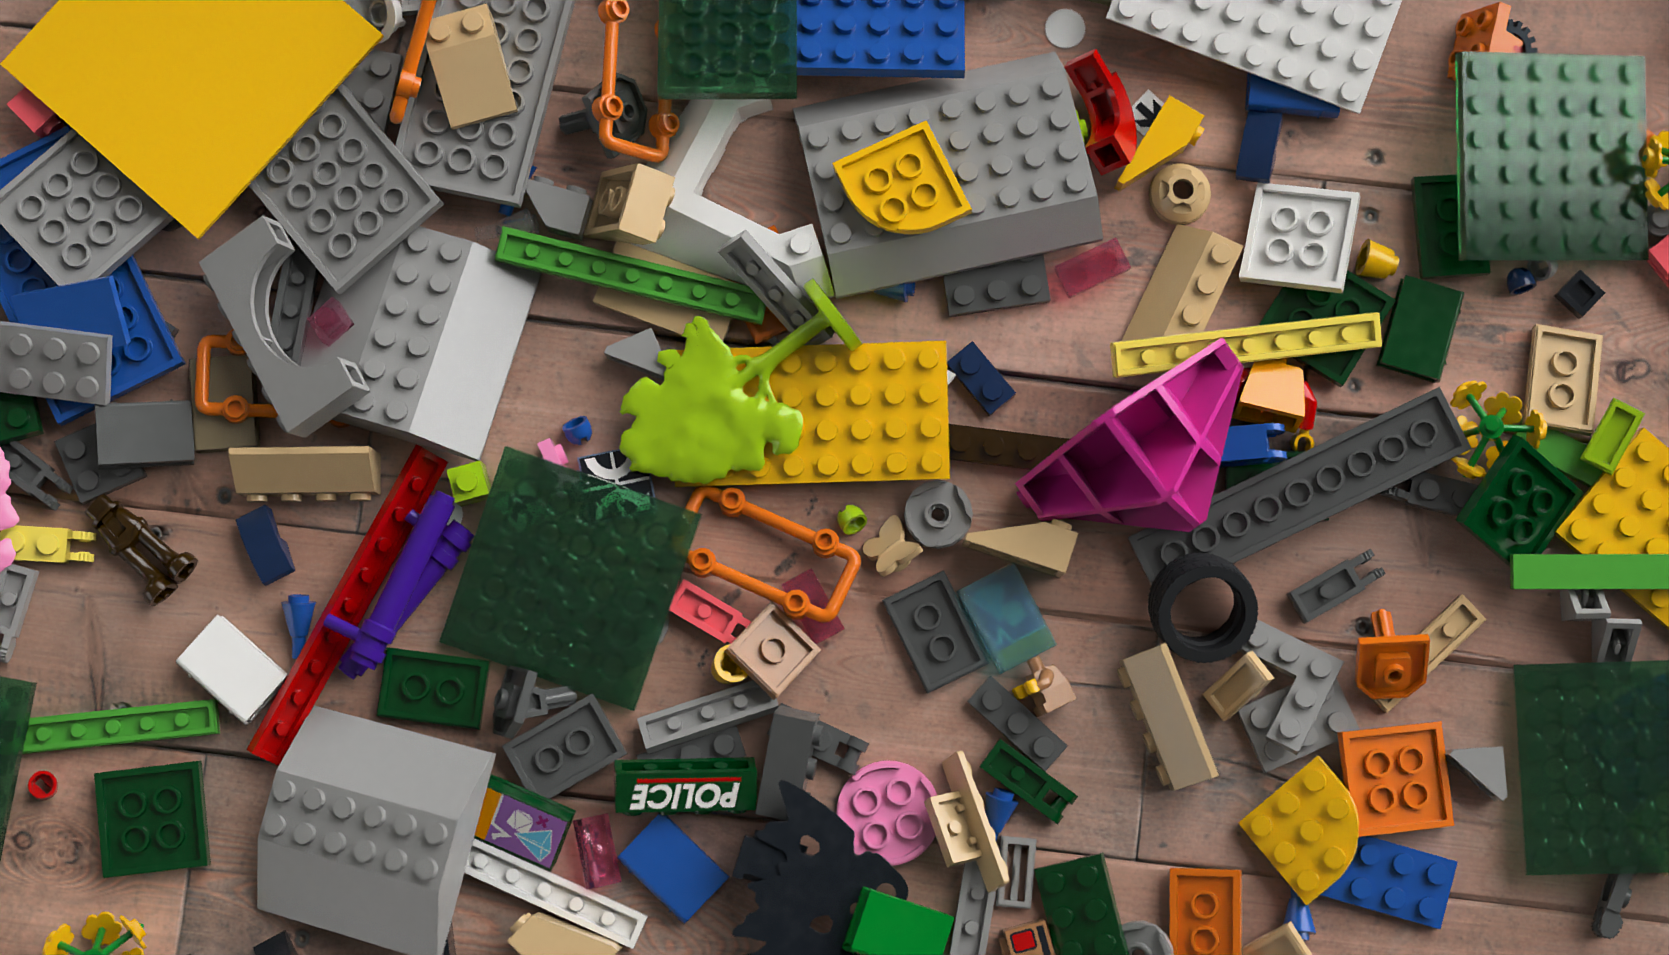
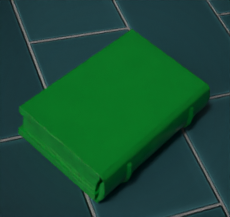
[843,886,955,955]

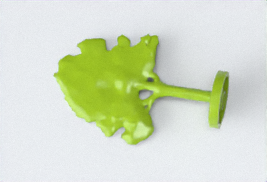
[619,278,862,484]

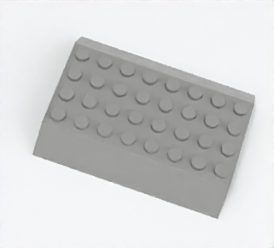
[793,52,1103,299]

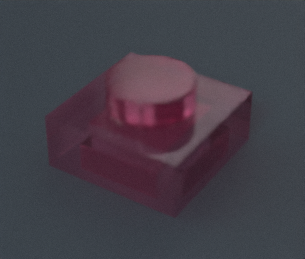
[307,297,354,346]

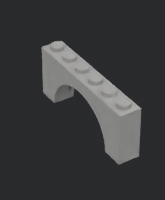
[199,215,370,438]

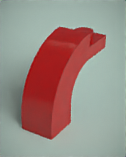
[1064,49,1137,176]

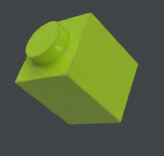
[447,460,494,507]

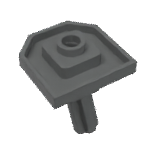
[559,73,648,159]
[493,665,577,739]

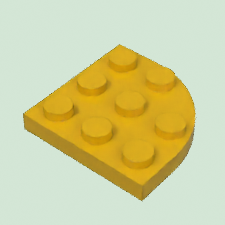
[832,120,972,234]
[1238,756,1359,905]

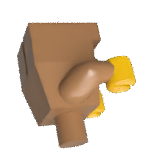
[1012,655,1077,717]

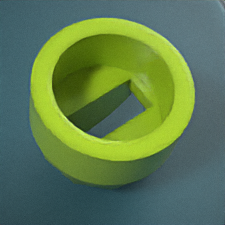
[837,504,867,535]

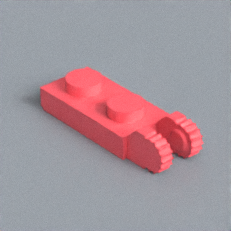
[666,579,751,644]

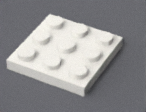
[1239,182,1360,293]

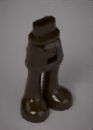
[85,493,198,606]

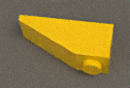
[1114,95,1205,191]

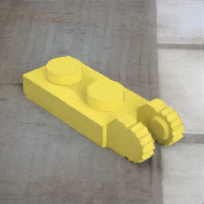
[0,525,97,564]

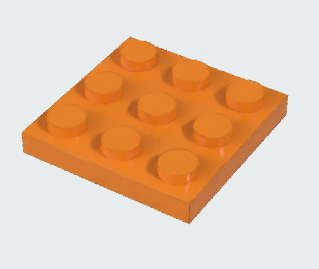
[1337,721,1455,837]

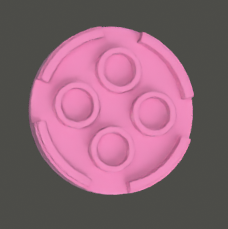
[836,761,937,866]

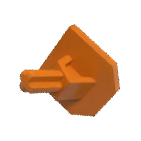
[1355,609,1430,699]

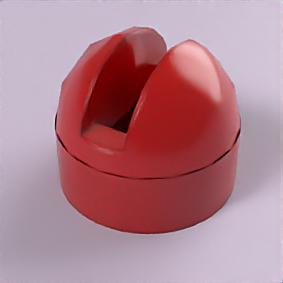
[28,771,58,800]

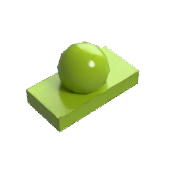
[1580,398,1646,475]

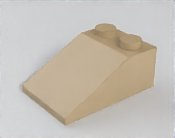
[425,3,518,130]
[583,163,675,245]
[962,519,1078,578]

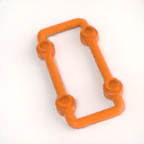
[389,0,437,124]
[592,0,685,163]
[194,329,350,428]
[668,486,861,623]

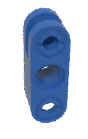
[1219,423,1287,468]

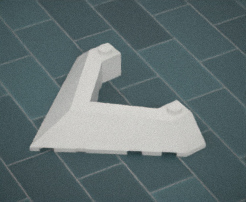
[630,74,836,304]

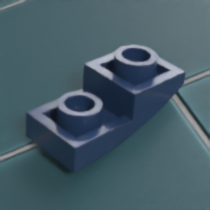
[1236,110,1283,184]
[236,505,296,586]

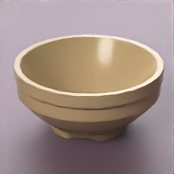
[1149,163,1211,225]

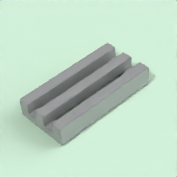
[995,836,1037,909]

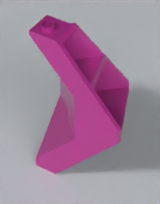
[1015,338,1244,532]

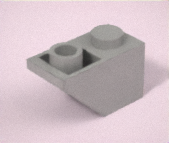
[526,176,593,241]

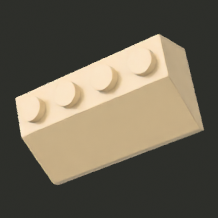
[1122,224,1244,341]
[229,446,381,503]
[1117,643,1219,791]

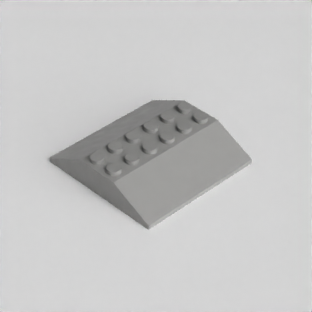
[301,226,542,461]
[257,705,496,955]

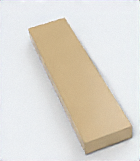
[1371,594,1487,713]

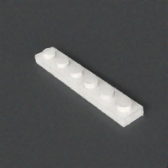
[464,838,648,949]

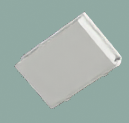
[176,614,288,725]

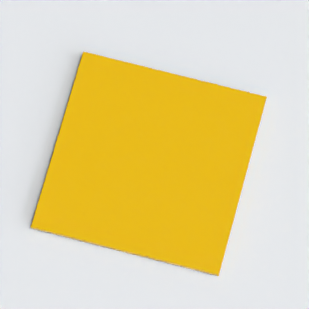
[0,0,384,240]

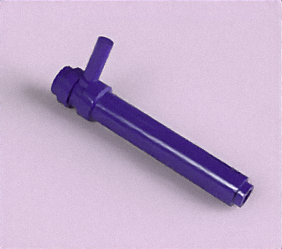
[323,490,455,670]
[338,509,475,680]

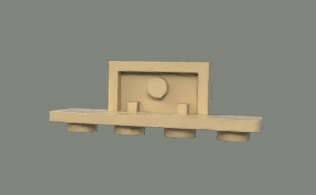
[924,751,1009,893]

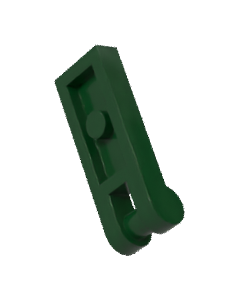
[979,739,1078,825]

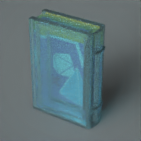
[956,562,1057,675]

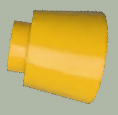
[1355,239,1399,279]
[711,644,748,684]

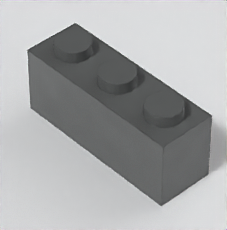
[755,705,824,821]

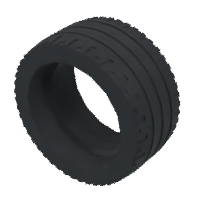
[1148,552,1258,663]

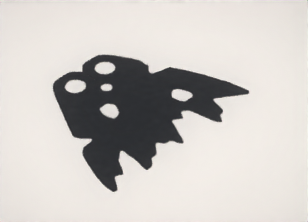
[732,780,909,955]

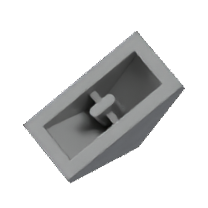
[604,328,666,380]
[1560,589,1611,621]
[1592,618,1642,675]
[1445,746,1508,801]

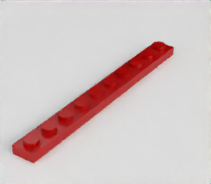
[246,444,448,766]

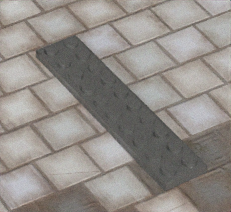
[1127,387,1471,587]

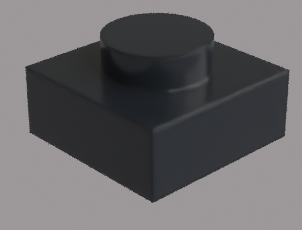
[1554,270,1605,319]

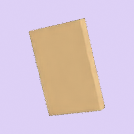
[1522,324,1603,436]

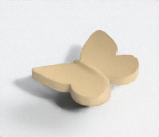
[863,515,923,577]

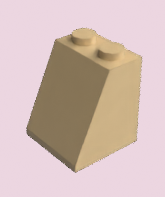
[507,911,624,955]

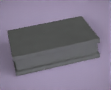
[95,399,195,470]

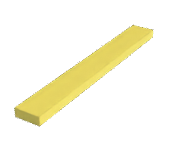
[1110,312,1382,378]

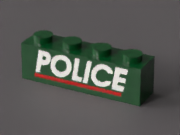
[614,757,757,816]

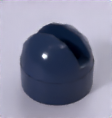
[1506,267,1537,295]

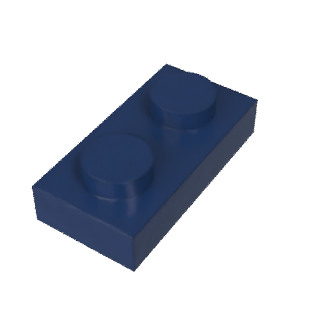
[947,341,1016,416]

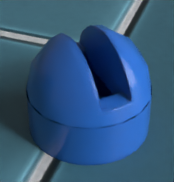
[562,416,592,445]

